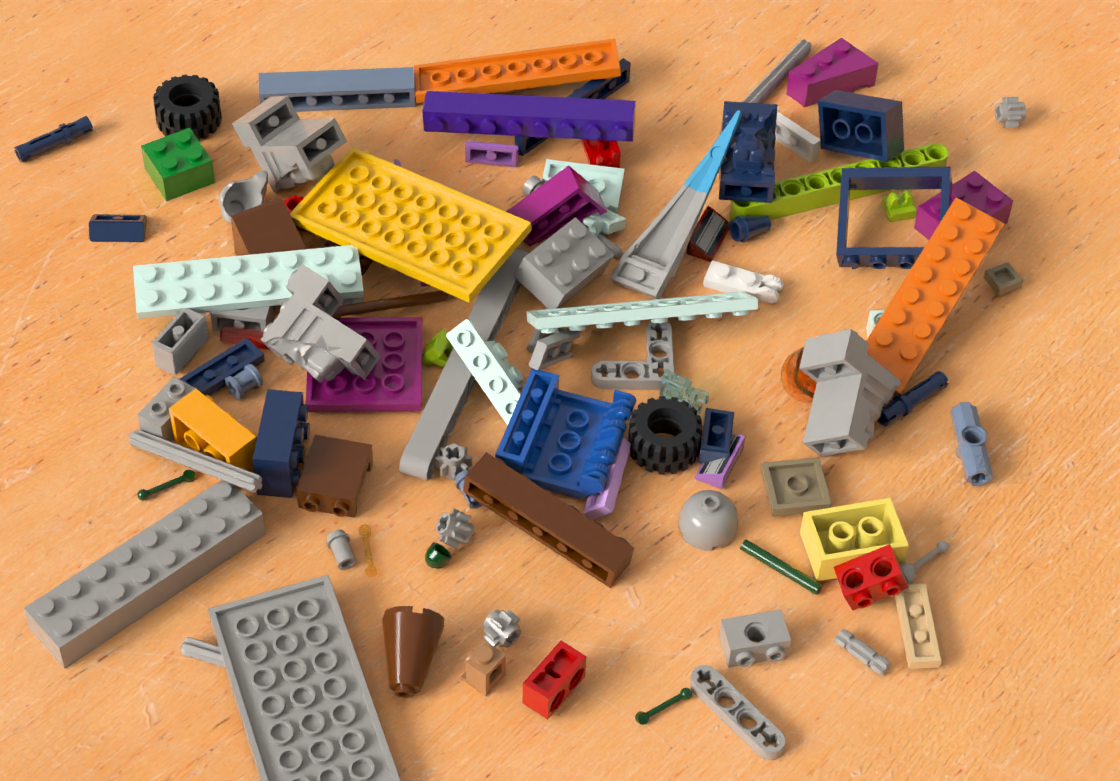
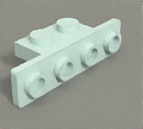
[446,319,524,425]

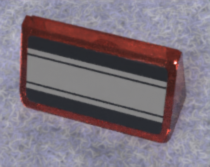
[686,206,730,262]

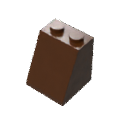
[231,197,306,256]

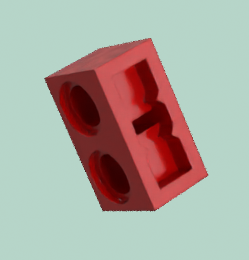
[834,544,909,611]
[522,640,587,720]

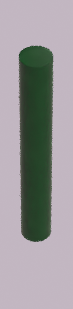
[740,539,823,595]

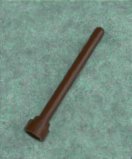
[332,290,448,320]

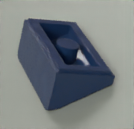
[88,214,147,242]
[698,408,734,463]

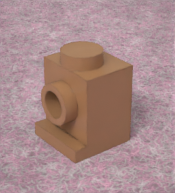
[461,642,506,696]

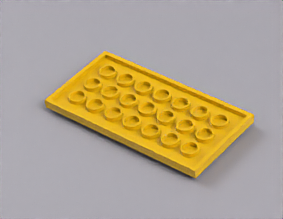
[290,147,532,303]

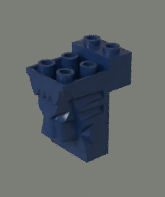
[718,101,778,203]

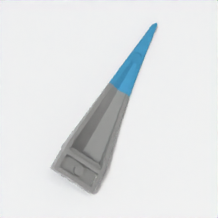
[610,110,742,299]

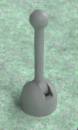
[890,541,949,584]

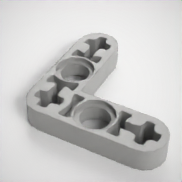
[591,321,674,390]

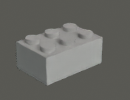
[514,217,615,309]

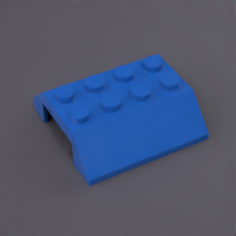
[495,368,637,499]

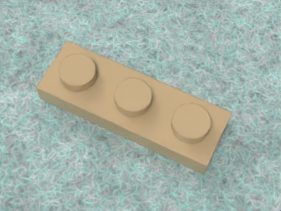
[895,584,941,669]

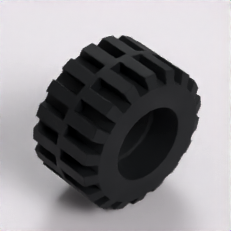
[153,74,222,140]
[628,396,703,475]

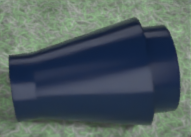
[729,215,771,242]

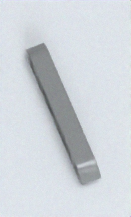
[690,665,785,761]

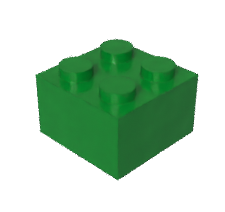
[141,128,215,201]

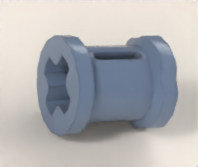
[225,364,263,400]

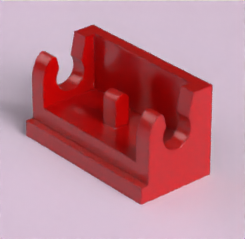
[581,139,621,168]

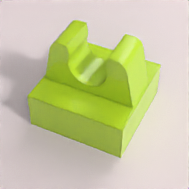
[881,190,917,223]
[422,329,454,368]

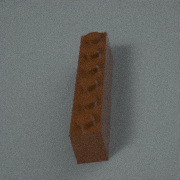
[463,452,634,588]

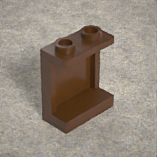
[296,435,373,518]

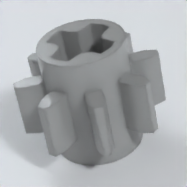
[995,97,1026,128]
[435,443,472,481]
[436,508,474,548]
[483,610,521,648]

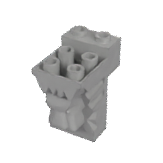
[232,96,347,193]
[261,264,381,382]
[799,329,901,456]

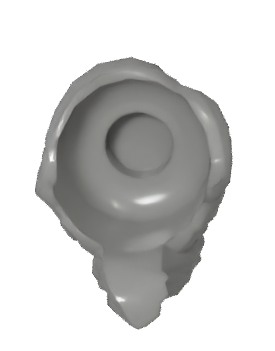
[219,170,268,223]

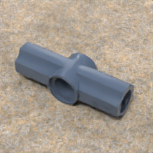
[950,402,993,486]

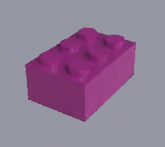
[914,171,1013,240]

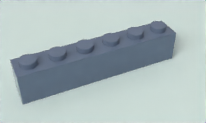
[259,67,415,112]

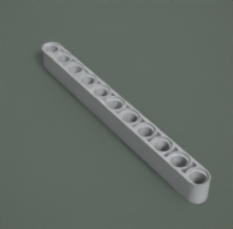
[399,248,530,481]

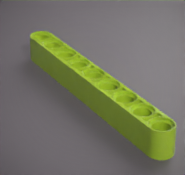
[729,144,949,221]

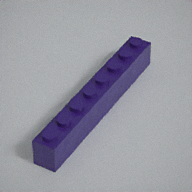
[422,91,636,142]

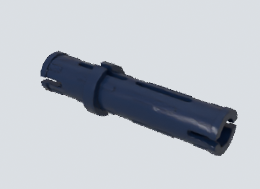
[14,116,93,163]
[878,371,949,426]

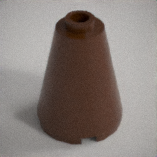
[382,606,444,698]

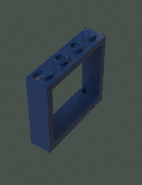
[836,167,953,269]

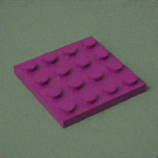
[305,317,422,412]

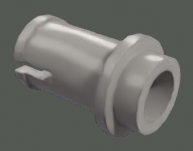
[326,530,357,570]

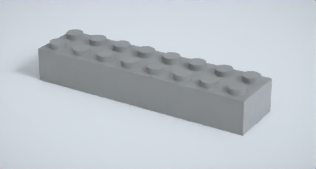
[24,480,265,669]

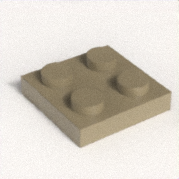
[761,457,832,517]

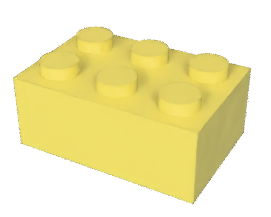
[800,498,909,581]

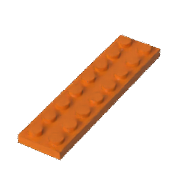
[414,39,621,103]
[866,198,1004,396]

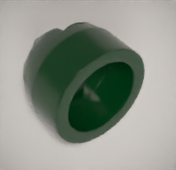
[425,542,452,569]

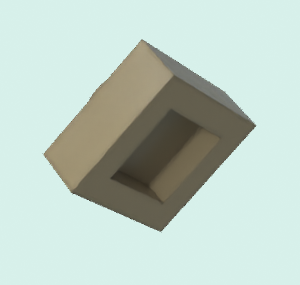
[984,262,1023,296]

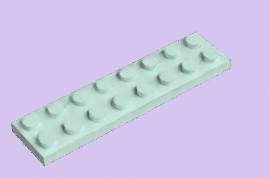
[133,245,364,319]
[527,292,758,333]

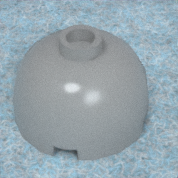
[678,490,738,551]

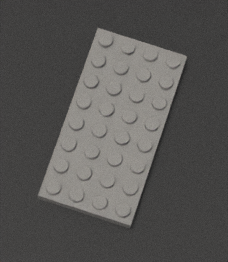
[208,575,400,781]

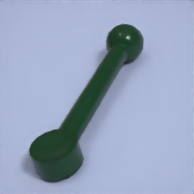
[137,469,195,501]
[635,688,692,725]

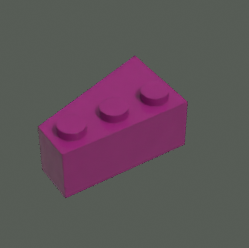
[506,165,608,246]

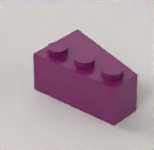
[786,37,879,107]

